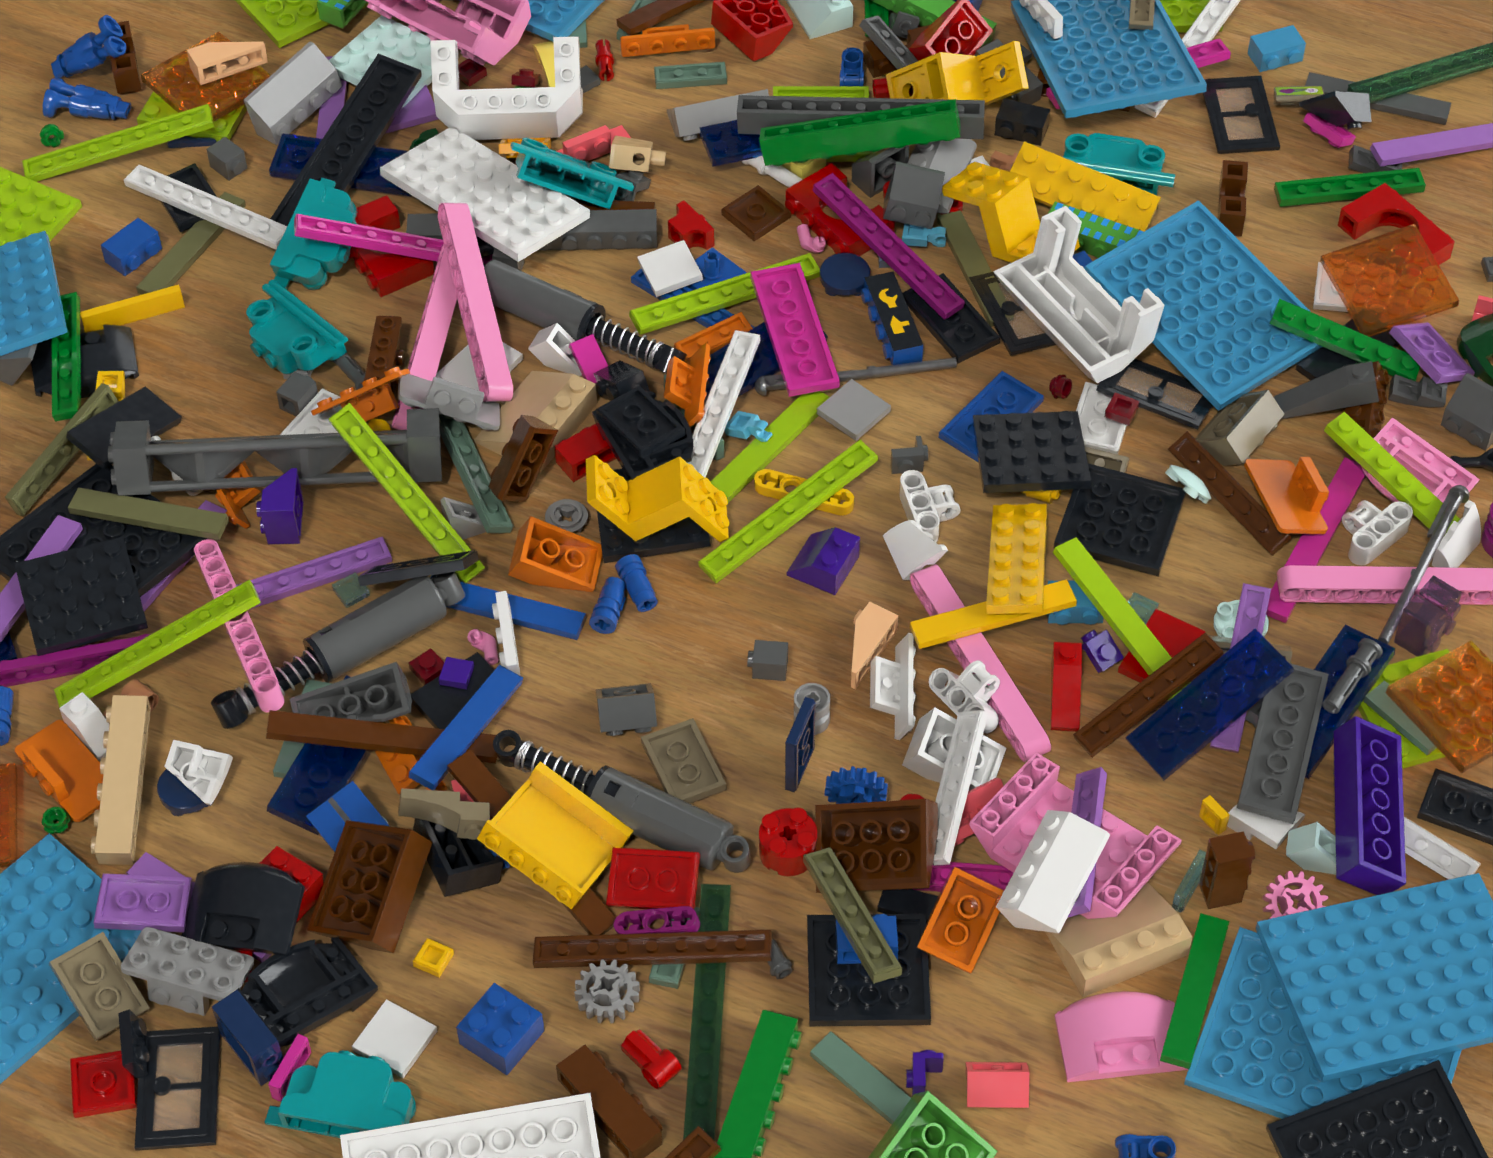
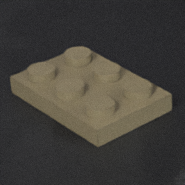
[641,718,726,803]
[49,932,149,1041]

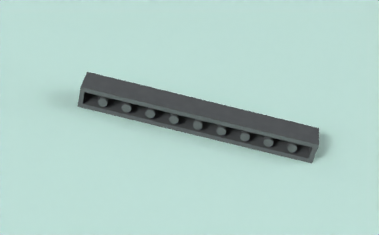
[737,95,985,139]
[406,209,657,251]

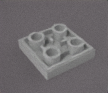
[817,379,891,441]

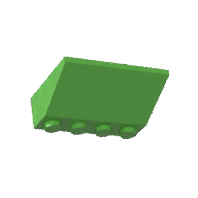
[868,1091,998,1158]

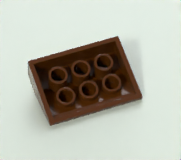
[815,799,938,893]
[307,820,432,953]

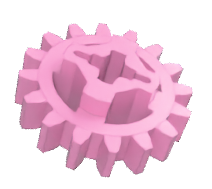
[1262,871,1328,919]

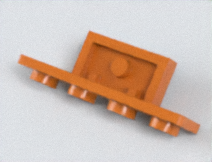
[620,24,715,57]
[664,343,711,427]
[311,366,410,422]
[215,460,261,529]
[375,715,447,795]

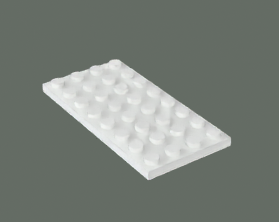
[380,128,590,262]
[340,1093,601,1158]

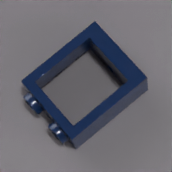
[212,990,283,1086]

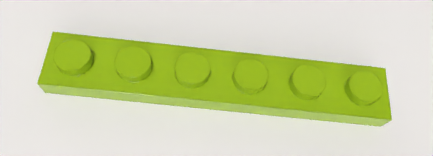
[1324,412,1460,536]

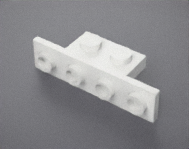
[870,633,916,740]

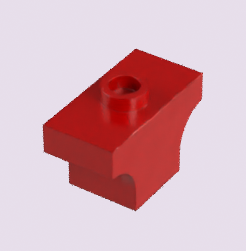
[668,200,715,250]

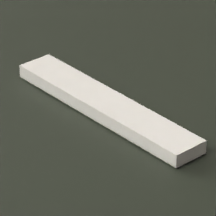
[933,710,988,866]

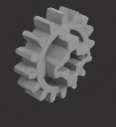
[574,959,640,1024]

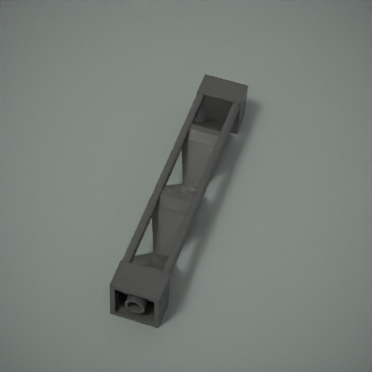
[108,408,442,496]

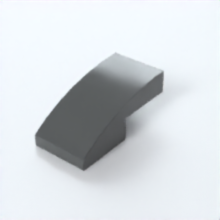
[1348,145,1402,173]
[1388,374,1448,407]

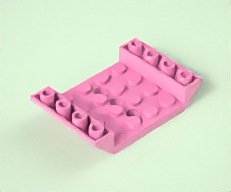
[969,752,1182,919]

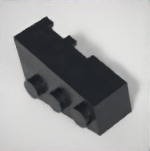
[413,818,503,897]

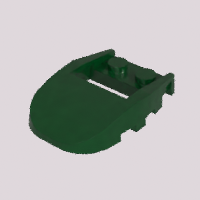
[1457,314,1493,387]

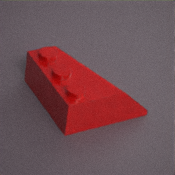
[711,0,793,62]

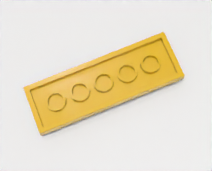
[1010,141,1161,232]
[986,503,1047,614]

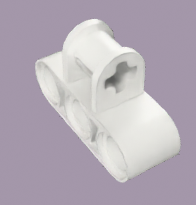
[899,470,961,542]
[1342,500,1413,566]
[929,660,1000,733]

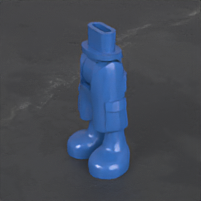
[51,15,126,78]
[43,77,131,120]

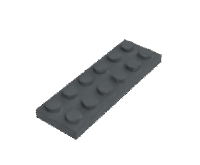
[1236,658,1329,824]

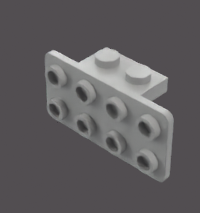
[398,374,500,430]
[121,927,254,1016]

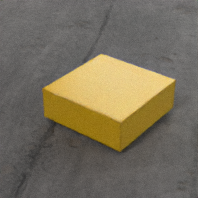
[1199,795,1229,835]
[412,938,454,978]

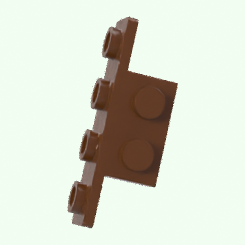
[364,316,405,395]
[1342,361,1389,439]

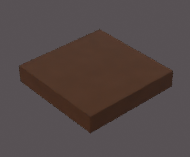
[721,185,791,242]

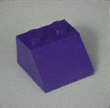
[256,468,304,544]
[787,527,860,595]

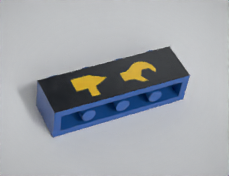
[860,272,923,365]

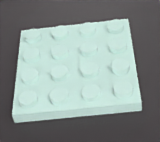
[329,15,459,108]

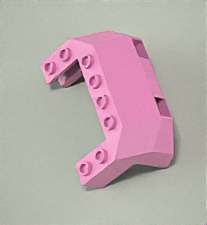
[365,0,531,66]

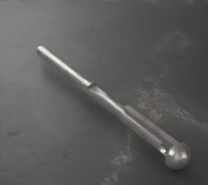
[755,357,957,396]
[1378,485,1469,645]

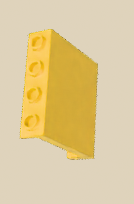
[477,761,634,910]

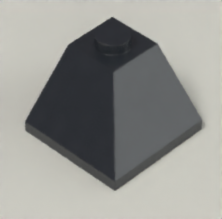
[1299,91,1372,131]

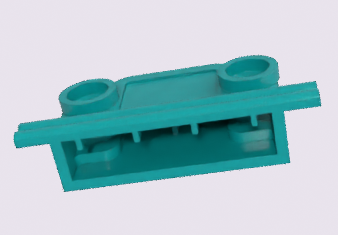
[1061,133,1176,195]
[510,138,634,209]
[270,178,357,290]
[246,280,349,374]
[265,1050,416,1138]

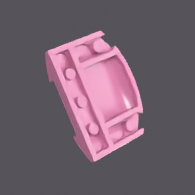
[1361,418,1480,503]
[1055,991,1188,1082]

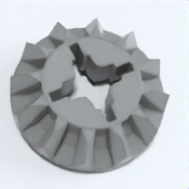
[545,499,588,533]

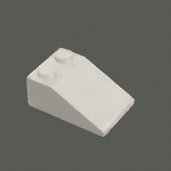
[902,707,1006,791]

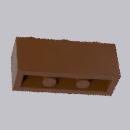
[1199,831,1255,909]

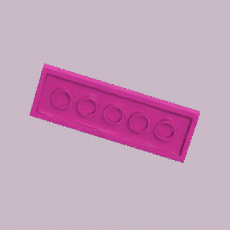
[750,263,840,397]

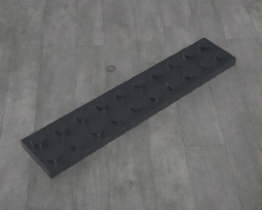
[270,53,422,226]

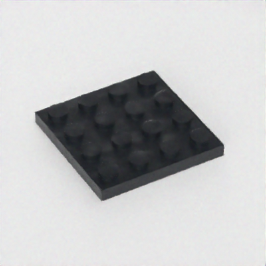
[973,411,1091,493]
[1054,463,1186,577]
[597,469,711,563]
[14,537,148,656]
[807,914,931,1027]

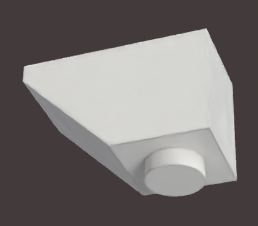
[528,323,582,376]
[59,692,109,761]

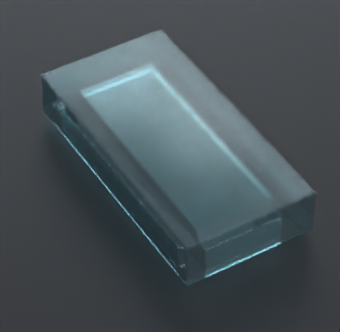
[1172,850,1206,913]

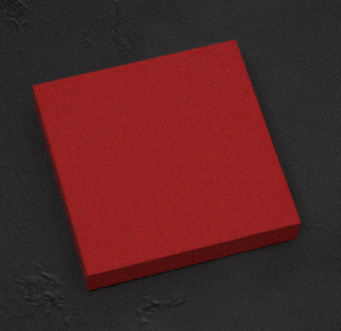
[70,1050,137,1118]

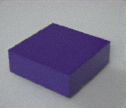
[439,657,474,690]

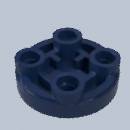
[820,253,870,296]
[157,769,214,816]

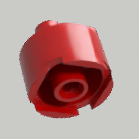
[759,807,817,876]

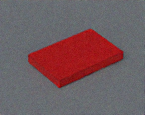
[1118,609,1206,682]
[606,847,700,909]

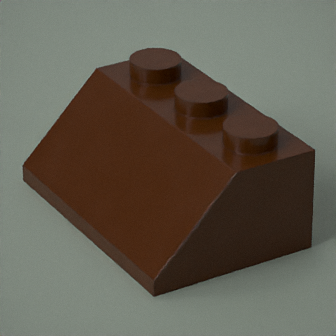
[488,415,559,502]

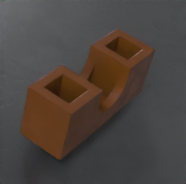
[110,21,142,94]
[863,25,930,78]
[1218,160,1248,236]

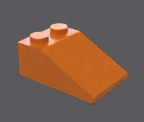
[508,516,602,592]
[916,867,1004,974]

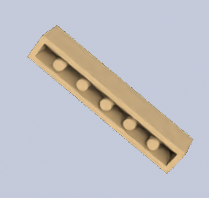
[91,695,151,865]

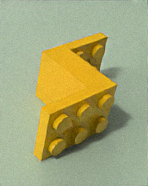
[886,41,1029,106]
[942,162,1080,263]
[586,455,729,542]

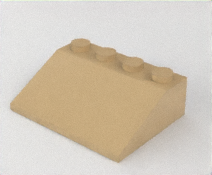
[474,371,597,474]
[1045,882,1193,997]

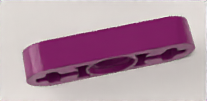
[614,906,701,934]

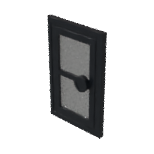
[1203,76,1280,154]
[969,272,1056,356]
[1096,359,1213,430]
[134,1026,220,1151]

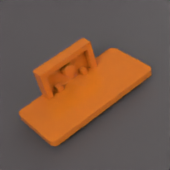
[1244,457,1329,534]
[15,720,104,822]

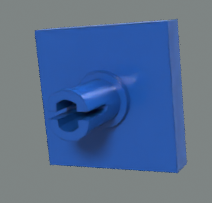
[687,247,747,290]

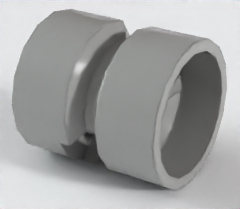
[794,683,830,735]

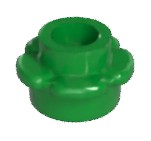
[40,124,64,147]
[42,807,71,834]

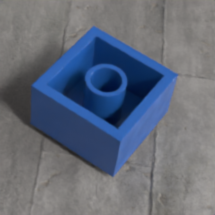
[456,983,544,1075]

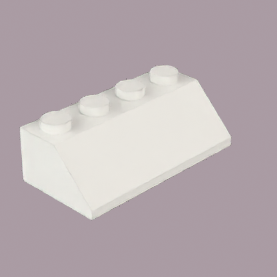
[996,810,1110,933]

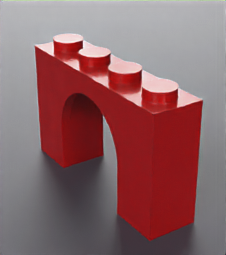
[785,163,895,256]
[1337,183,1455,285]
[349,195,434,297]

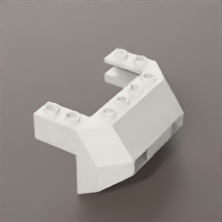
[430,37,583,140]
[993,206,1164,383]

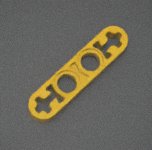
[754,469,854,516]

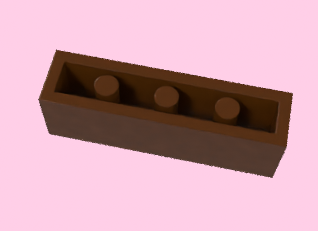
[556,1045,663,1158]

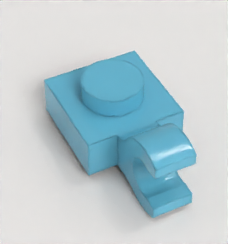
[902,223,946,247]
[724,411,773,442]

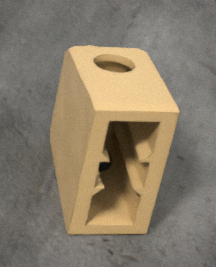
[609,136,666,172]

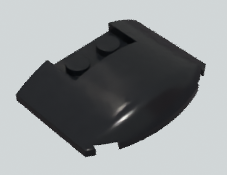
[31,325,139,398]
[592,391,694,480]
[181,862,305,956]
[238,937,378,1047]

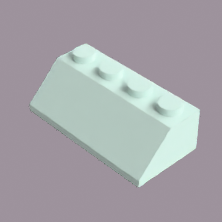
[785,0,853,39]

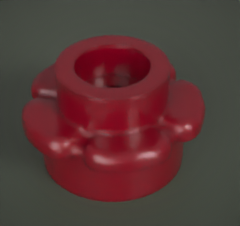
[1049,374,1072,399]

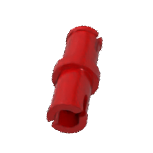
[595,39,614,81]

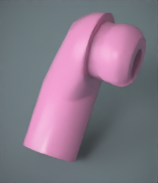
[796,224,826,254]
[467,629,499,665]

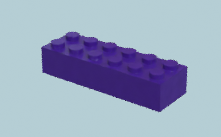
[1334,716,1406,895]

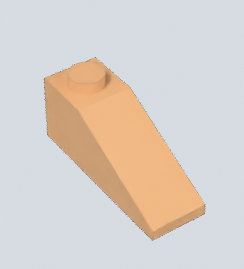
[187,42,268,85]
[851,601,898,690]

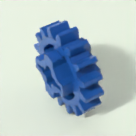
[824,766,888,804]

